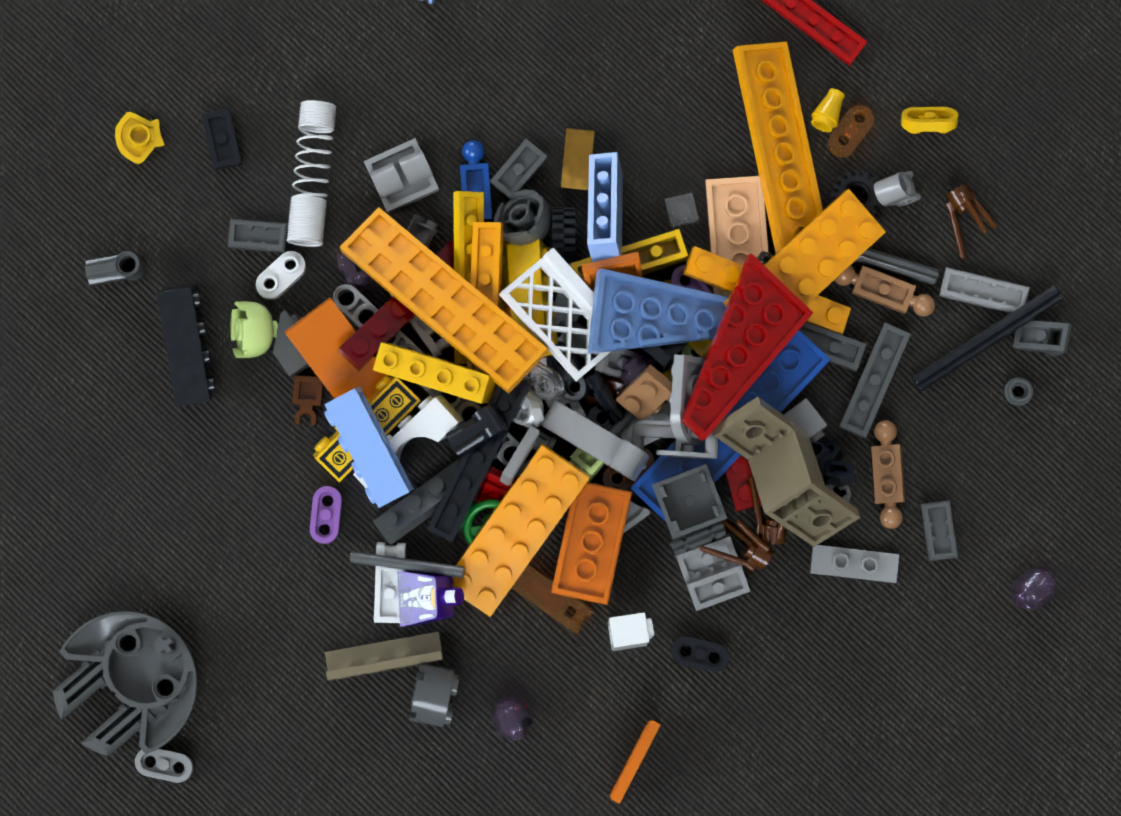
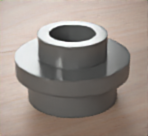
[1004,377,1033,406]

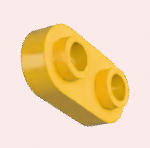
[901,107,958,134]

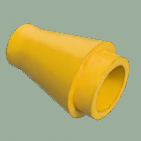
[811,88,845,132]

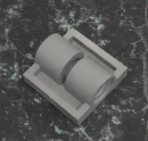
[364,138,439,214]

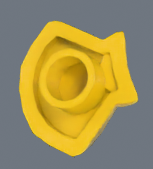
[115,112,164,164]

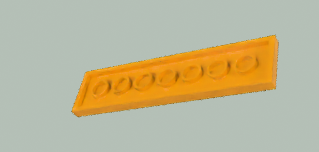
[732,41,823,254]

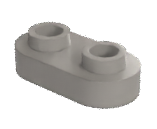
[135,749,194,783]

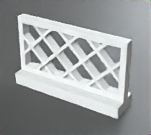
[499,248,612,382]

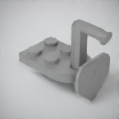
[631,355,718,470]

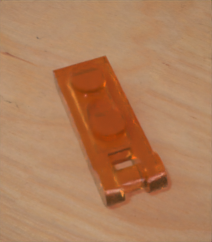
[511,565,594,635]

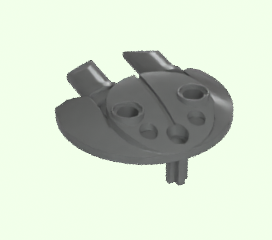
[53,611,198,756]

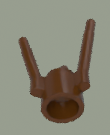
[945,185,997,259]
[748,476,786,544]
[700,520,774,571]

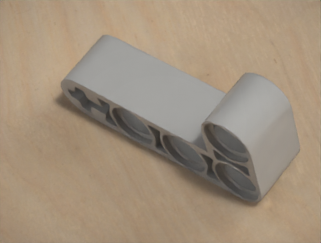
[540,400,650,481]

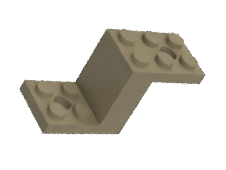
[713,397,860,547]

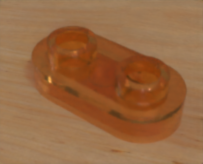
[828,105,874,158]

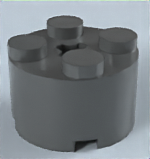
[408,663,459,727]

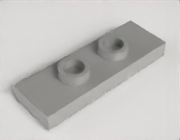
[939,267,1030,313]
[809,545,899,583]

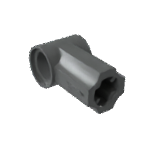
[85,251,146,286]

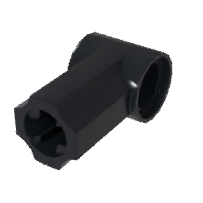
[446,404,508,456]

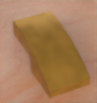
[561,128,595,190]

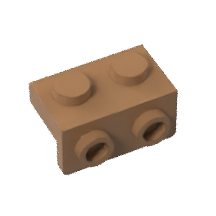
[616,365,673,420]

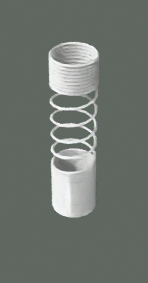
[286,100,336,247]

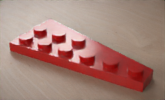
[681,253,813,441]

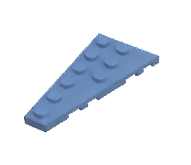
[587,268,729,354]

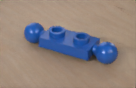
[460,140,493,221]

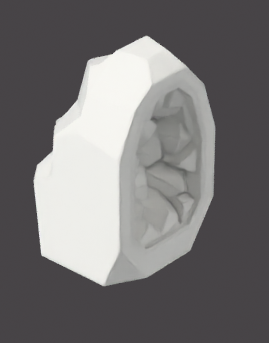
[514,389,544,428]

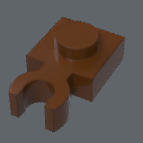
[292,375,324,426]

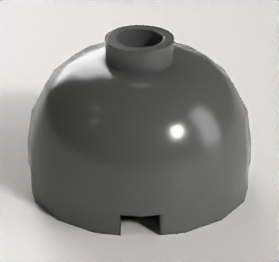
[494,189,552,246]

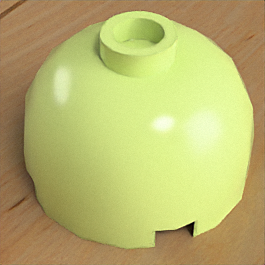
[230,301,278,358]

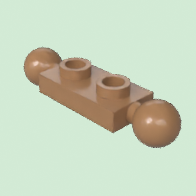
[834,265,935,317]
[871,420,905,529]

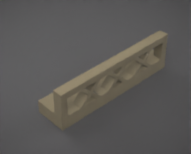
[325,631,444,681]

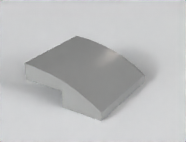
[675,534,750,611]

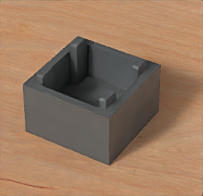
[652,464,728,539]

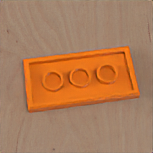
[284,298,390,399]
[551,482,632,605]

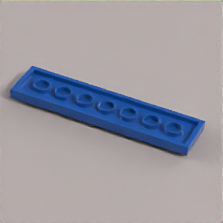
[630,330,831,522]

